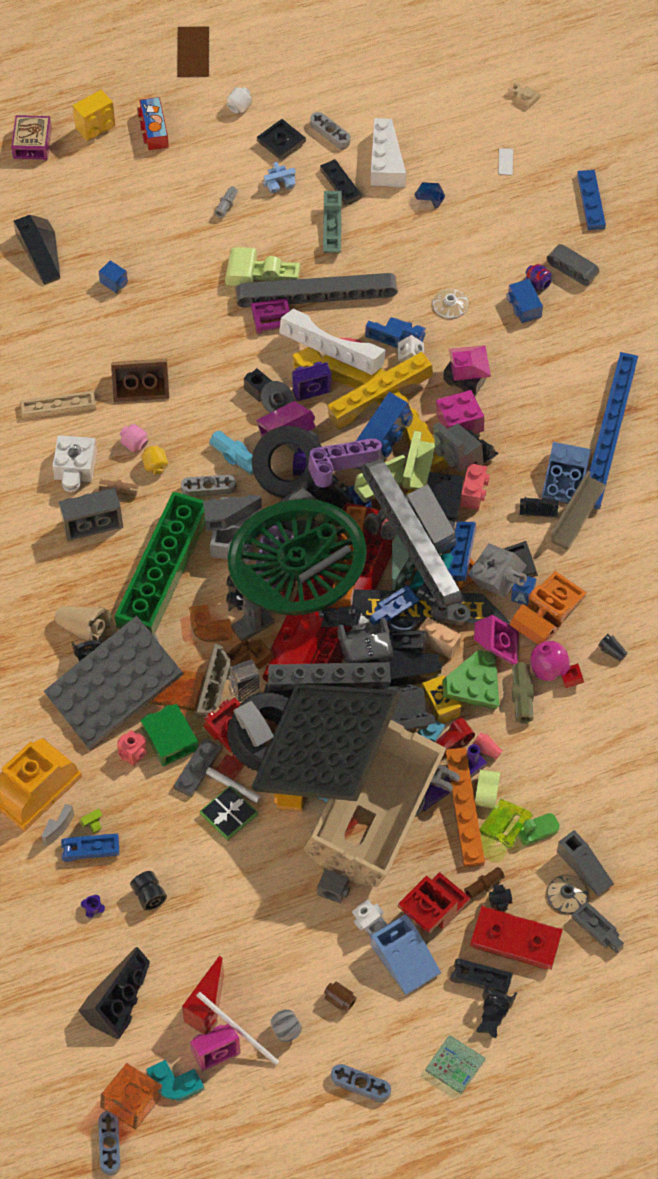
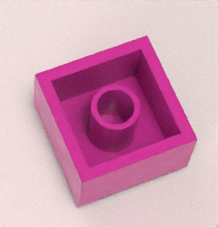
[436,390,484,434]

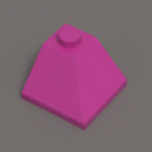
[449,345,491,381]
[474,615,519,665]

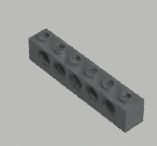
[268,663,391,691]

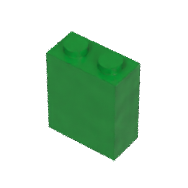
[140,703,198,767]

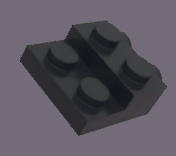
[308,474,351,509]

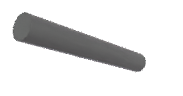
[298,545,351,582]

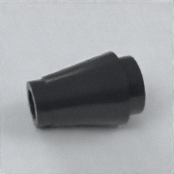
[598,634,628,662]

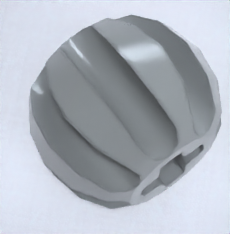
[271,1009,302,1042]

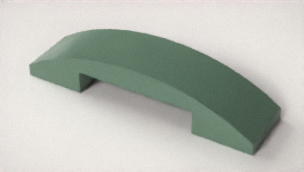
[323,191,342,253]

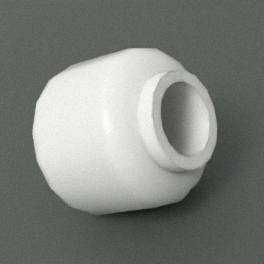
[227,87,252,113]

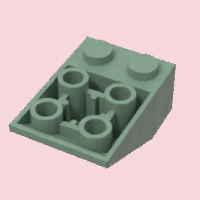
[392,535,415,591]

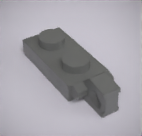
[571,902,624,953]

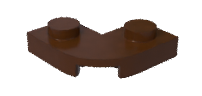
[227,639,275,670]

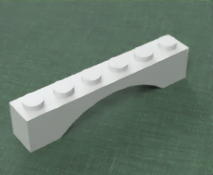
[279,309,386,375]

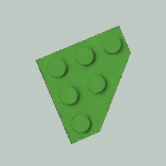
[442,650,500,709]

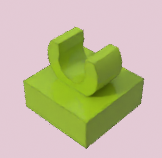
[79,808,102,833]

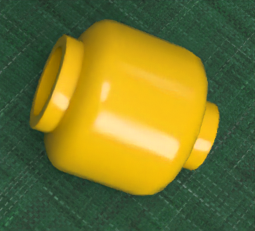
[141,445,168,475]

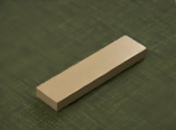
[20,391,96,419]

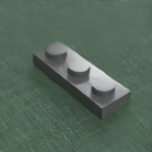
[174,738,222,798]

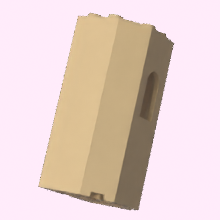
[303,720,446,887]

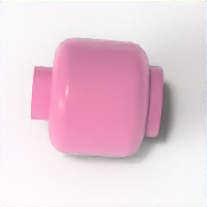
[120,424,149,452]

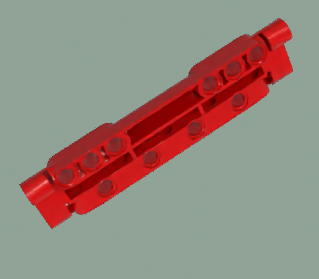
[262,504,394,683]

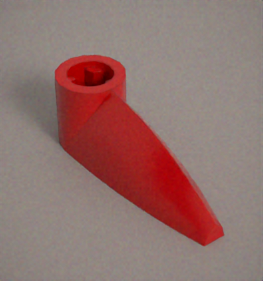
[435,718,475,758]

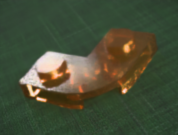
[189,605,233,642]

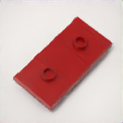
[470,906,563,970]

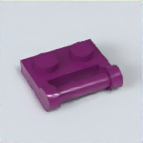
[251,298,290,334]

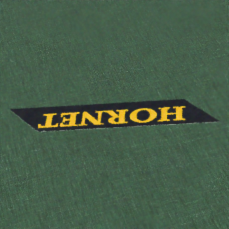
[352,589,510,624]

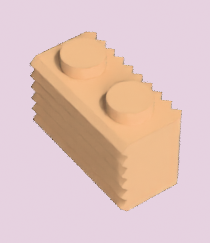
[418,617,461,659]

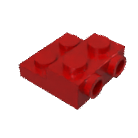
[203,697,241,753]

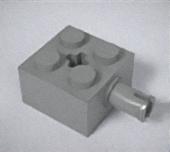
[468,543,527,597]

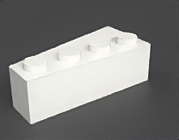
[371,118,406,187]

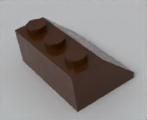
[111,358,170,402]

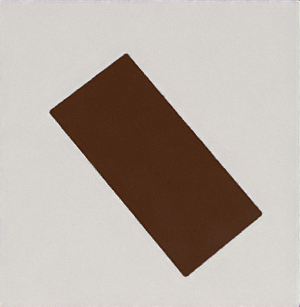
[177,26,209,77]

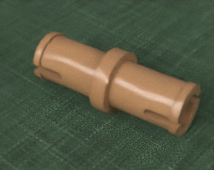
[99,479,138,496]

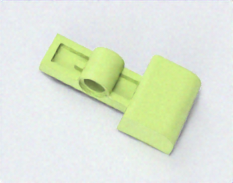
[225,247,301,286]

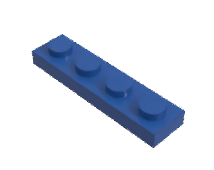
[577,170,606,230]
[448,522,477,581]

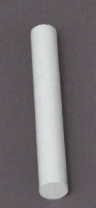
[206,767,261,803]

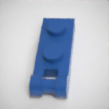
[61,833,120,862]

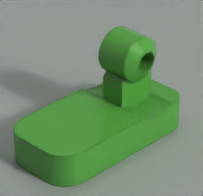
[516,813,560,845]

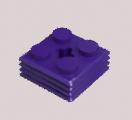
[292,362,331,401]

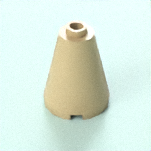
[55,606,111,643]

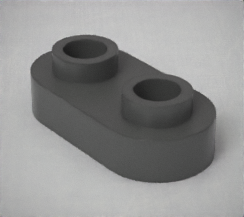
[431,602,470,625]

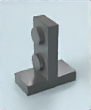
[231,597,275,642]

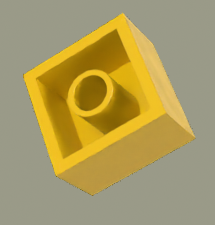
[72,89,116,141]

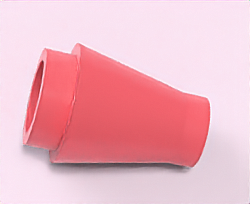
[472,732,503,760]

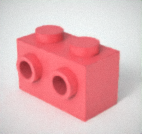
[460,464,490,510]

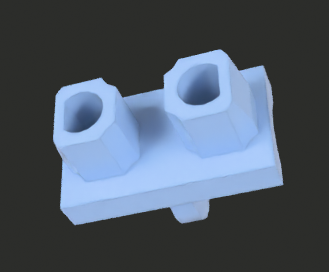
[263,162,296,193]

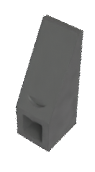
[203,495,262,531]
[557,830,614,896]

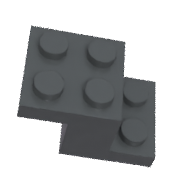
[433,422,483,472]
[381,683,435,732]

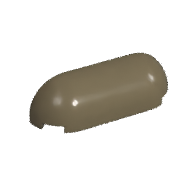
[195,643,230,716]

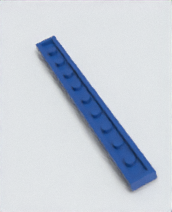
[590,352,638,510]

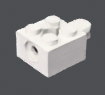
[53,436,97,492]

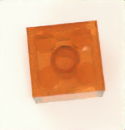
[100,1063,162,1130]

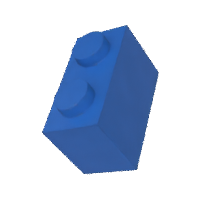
[506,279,543,323]

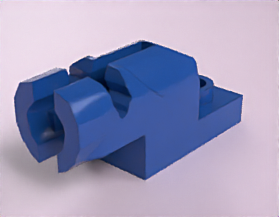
[365,317,426,348]

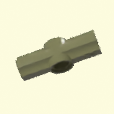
[512,662,534,724]

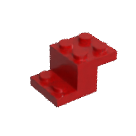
[398,872,471,933]

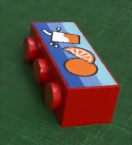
[137,97,169,151]

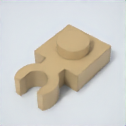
[508,82,540,108]

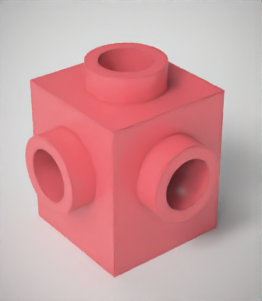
[117,730,147,766]

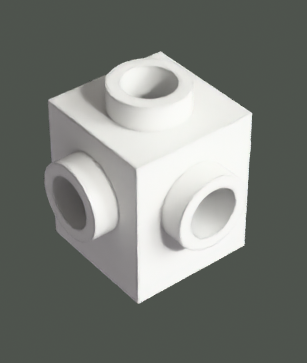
[398,335,424,363]
[352,899,388,937]

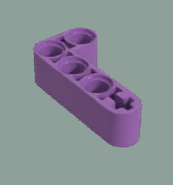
[308,439,382,487]

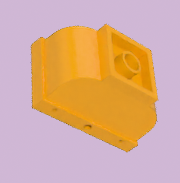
[0,738,82,832]

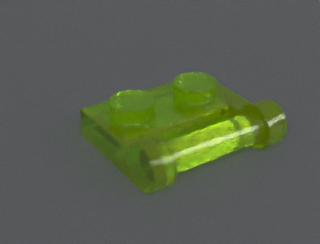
[479,799,533,848]

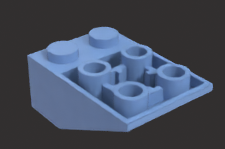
[542,442,591,503]
[370,914,441,995]

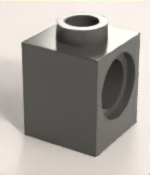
[317,869,351,904]

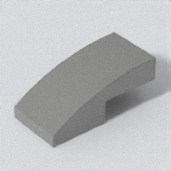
[233,701,274,747]
[41,804,74,846]

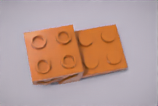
[509,571,587,644]

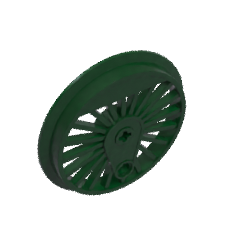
[228,499,366,615]

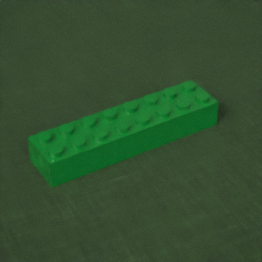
[115,491,205,636]

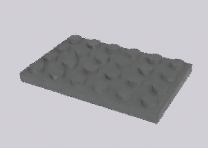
[44,616,184,750]

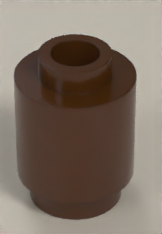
[324,981,357,1012]

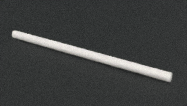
[196,992,279,1065]

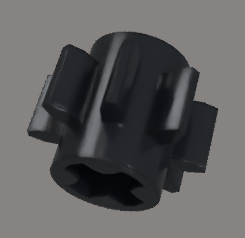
[489,884,513,911]

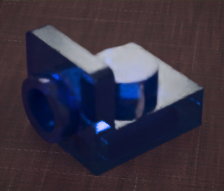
[414,182,445,208]

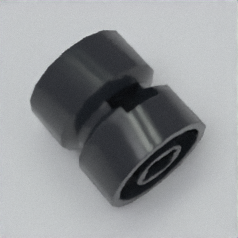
[130,871,167,911]

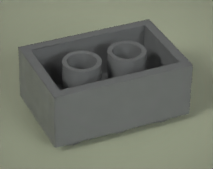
[59,488,123,541]

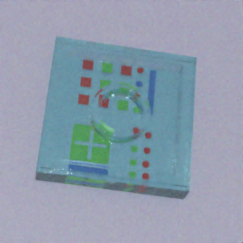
[425,1035,485,1095]

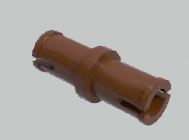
[464,867,505,899]

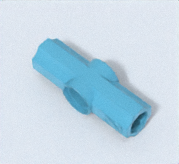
[209,431,253,475]

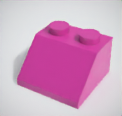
[190,1024,241,1071]

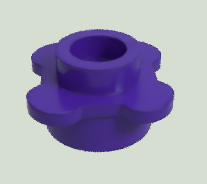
[81,895,105,918]

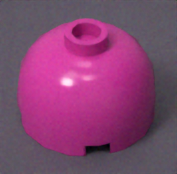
[530,641,571,681]

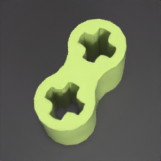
[475,769,500,809]

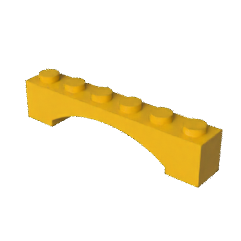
[327,352,433,430]

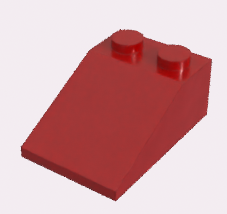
[182,956,224,1035]

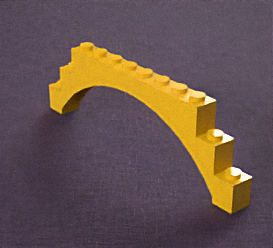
[292,347,448,495]

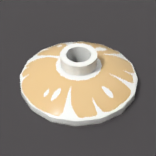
[432,289,468,319]

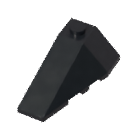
[13,215,60,285]
[78,947,150,1039]

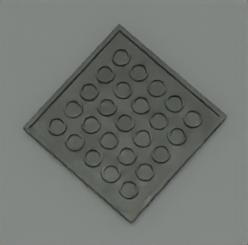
[251,684,401,801]

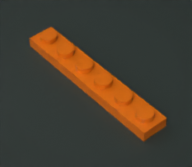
[445,748,485,867]

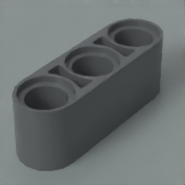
[547,244,599,286]

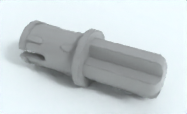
[214,186,238,218]

